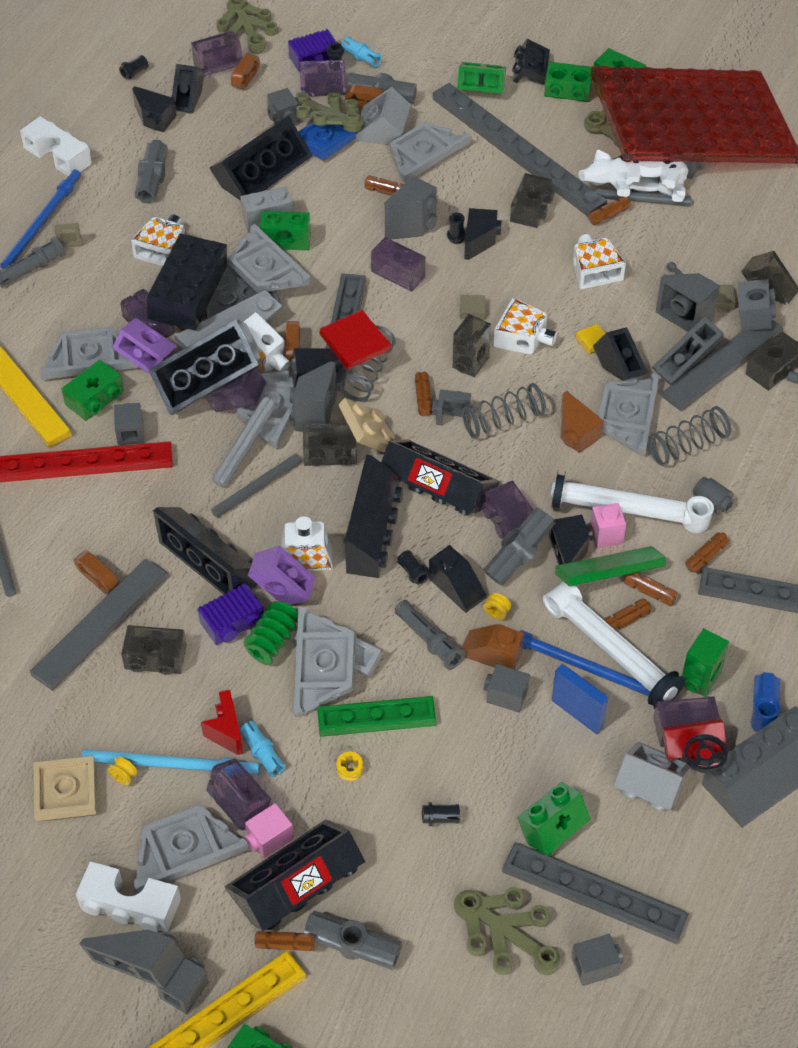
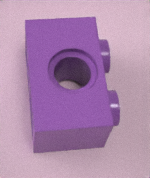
[112,317,177,375]
[248,545,316,605]

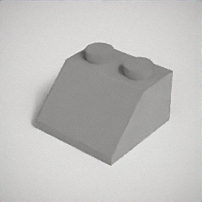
[354,87,411,145]
[614,742,691,811]

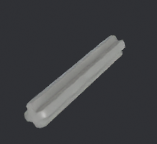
[212,397,276,487]

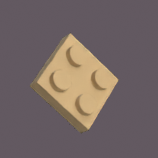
[338,398,395,453]
[33,756,97,821]

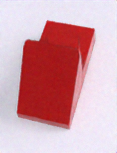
[201,690,244,755]

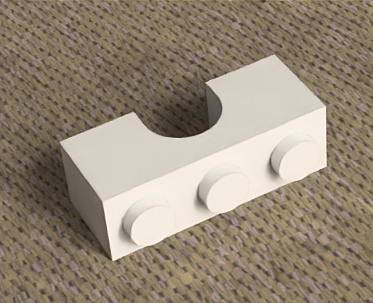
[20,116,92,176]
[76,861,181,933]

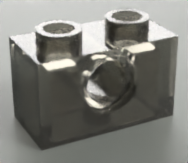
[510,173,555,228]
[452,314,491,378]
[745,331,798,391]
[303,423,357,466]
[121,625,187,675]

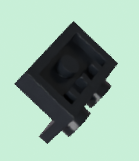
[512,39,550,84]

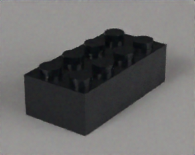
[147,233,227,331]

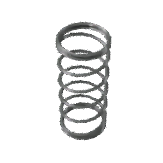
[339,325,396,401]
[462,383,546,439]
[648,406,732,466]

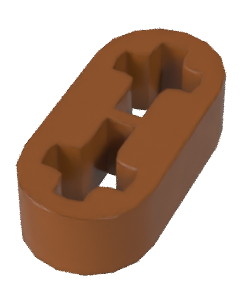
[231,53,260,89]
[345,85,385,109]
[286,321,300,361]
[73,550,119,594]

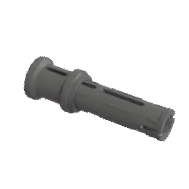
[0,236,66,287]
[394,600,466,670]

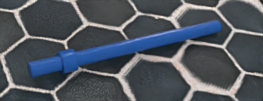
[0,169,81,269]
[499,624,650,696]

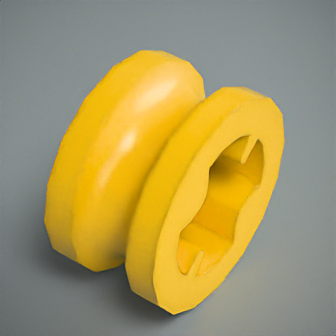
[483,593,512,620]
[336,751,364,781]
[107,756,138,786]

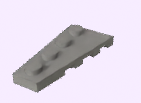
[175,290,283,349]

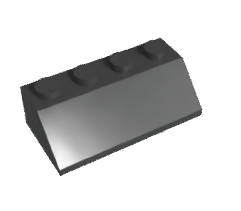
[702,706,798,828]

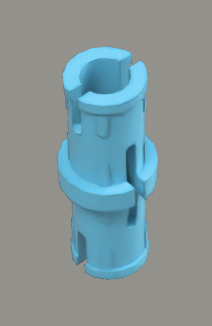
[341,36,382,68]
[239,721,286,777]

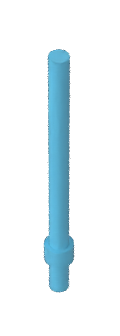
[82,749,260,776]

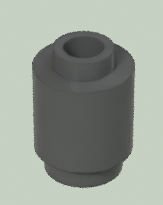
[693,477,734,514]

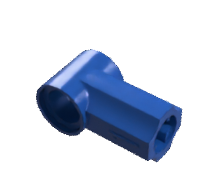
[750,672,781,732]

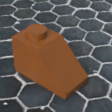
[561,391,604,453]
[462,624,524,669]

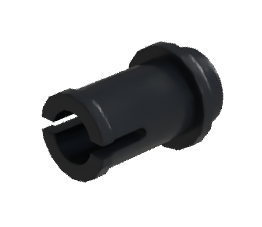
[327,43,344,73]
[119,55,149,79]
[447,212,466,244]
[397,550,429,585]
[422,802,460,826]

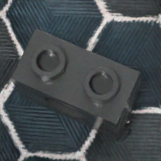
[738,279,776,331]

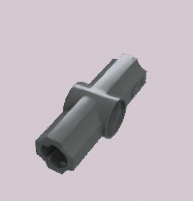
[347,73,417,104]
[135,140,168,203]
[483,507,555,586]
[304,910,402,970]

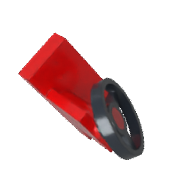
[662,718,728,773]

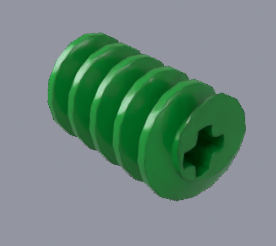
[244,601,298,665]

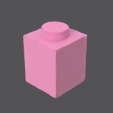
[590,503,626,548]
[244,803,294,859]

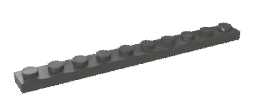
[433,83,607,217]

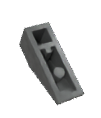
[652,316,724,385]
[79,929,185,988]

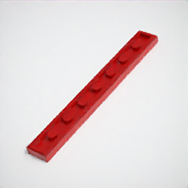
[0,441,173,482]

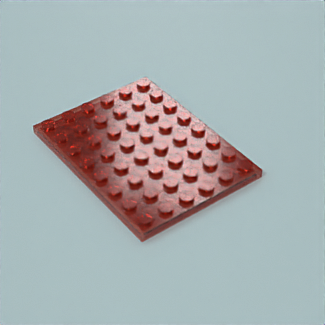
[590,66,798,164]

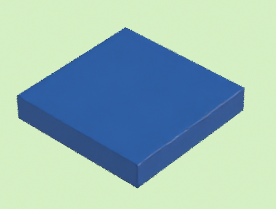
[299,122,356,160]
[552,664,608,734]

